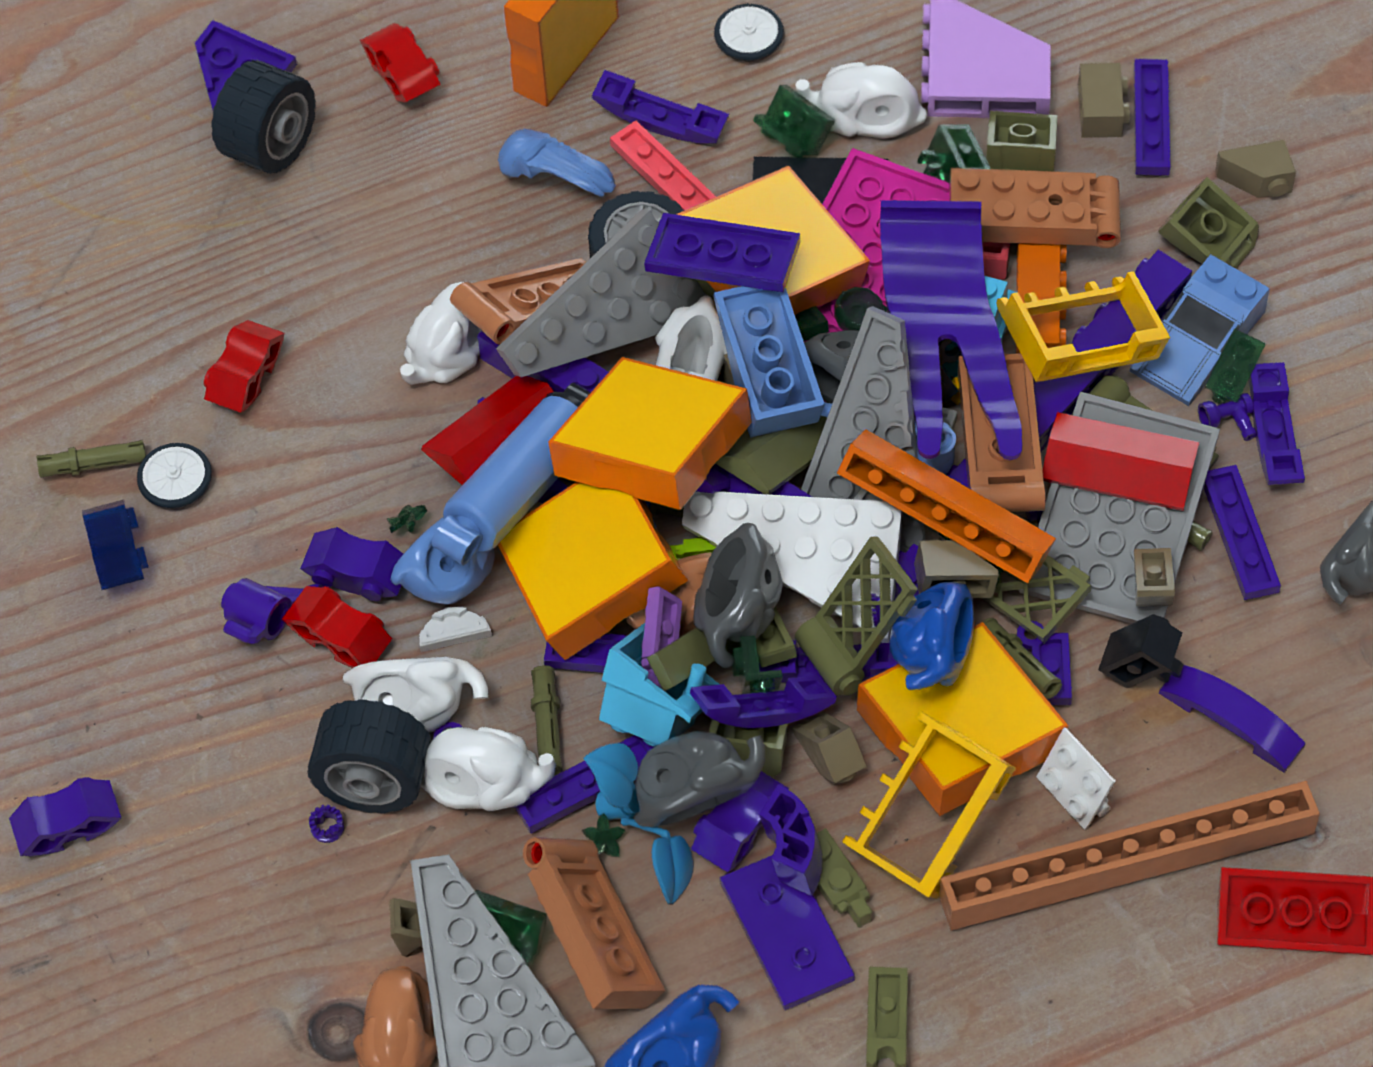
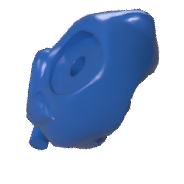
[890,582,974,690]
[604,985,740,1067]

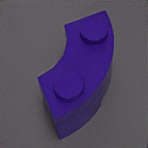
[300,527,403,601]
[691,771,789,873]
[9,777,122,856]
[759,784,823,896]

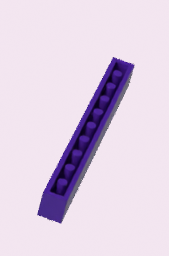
[947,249,1192,487]

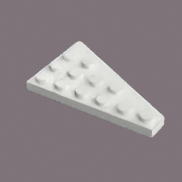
[682,492,903,643]

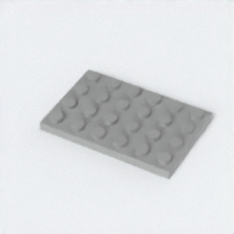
[1019,392,1220,624]

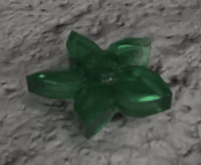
[386,505,427,533]
[582,813,625,857]

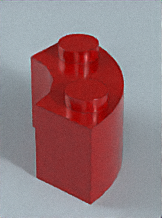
[360,23,441,102]
[204,320,285,413]
[282,586,392,668]

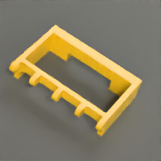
[996,271,1170,382]
[842,711,1016,899]

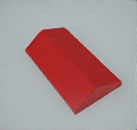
[421,376,554,485]
[1042,412,1199,511]
[1217,867,1373,955]

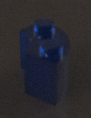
[82,499,149,590]

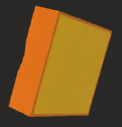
[504,0,619,107]
[677,166,870,315]
[548,357,752,510]
[498,482,688,660]
[857,622,1068,816]

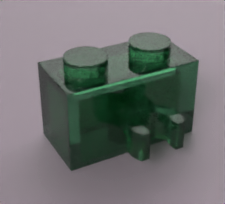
[917,124,991,183]

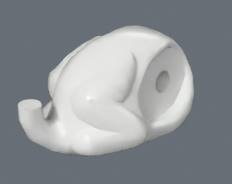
[796,62,927,139]
[400,282,481,385]
[655,296,727,381]
[343,657,488,732]
[421,727,556,811]

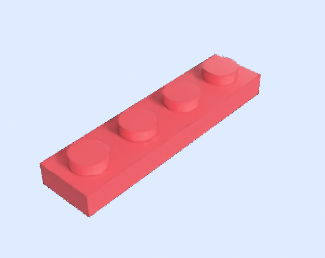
[610,120,716,211]

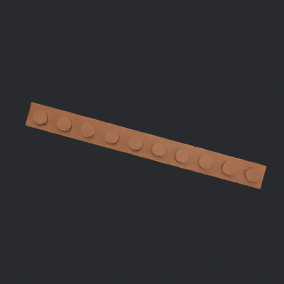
[939,781,1320,931]

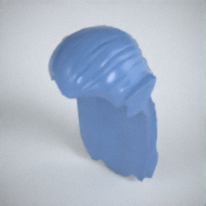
[498,129,616,197]

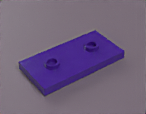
[644,213,801,293]
[720,855,855,1011]

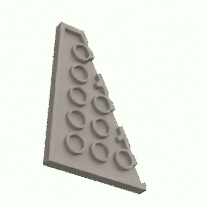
[496,209,717,377]
[801,306,926,553]
[410,854,595,1067]

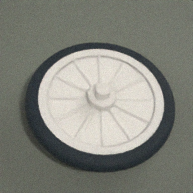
[714,3,784,61]
[137,443,212,508]

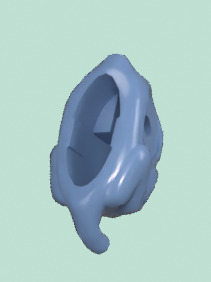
[390,517,495,604]

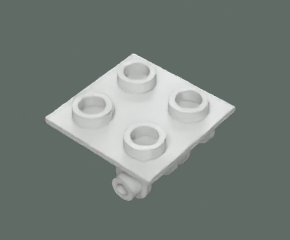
[1036,728,1115,830]

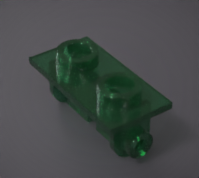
[1205,329,1266,404]

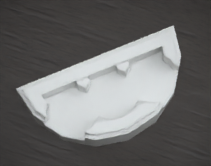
[420,607,492,652]

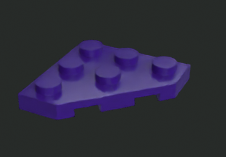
[195,20,297,111]

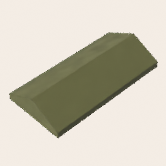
[715,416,827,495]

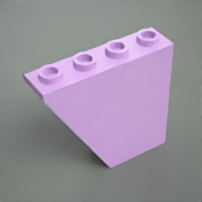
[921,0,1050,118]

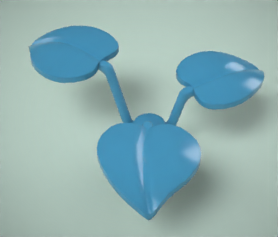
[583,735,694,904]

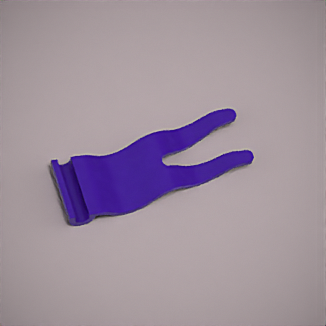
[880,200,1022,460]

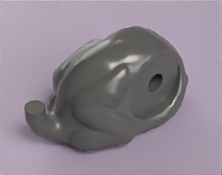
[804,330,859,404]
[1320,500,1373,605]
[693,523,783,668]
[635,731,765,827]

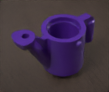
[221,578,323,644]

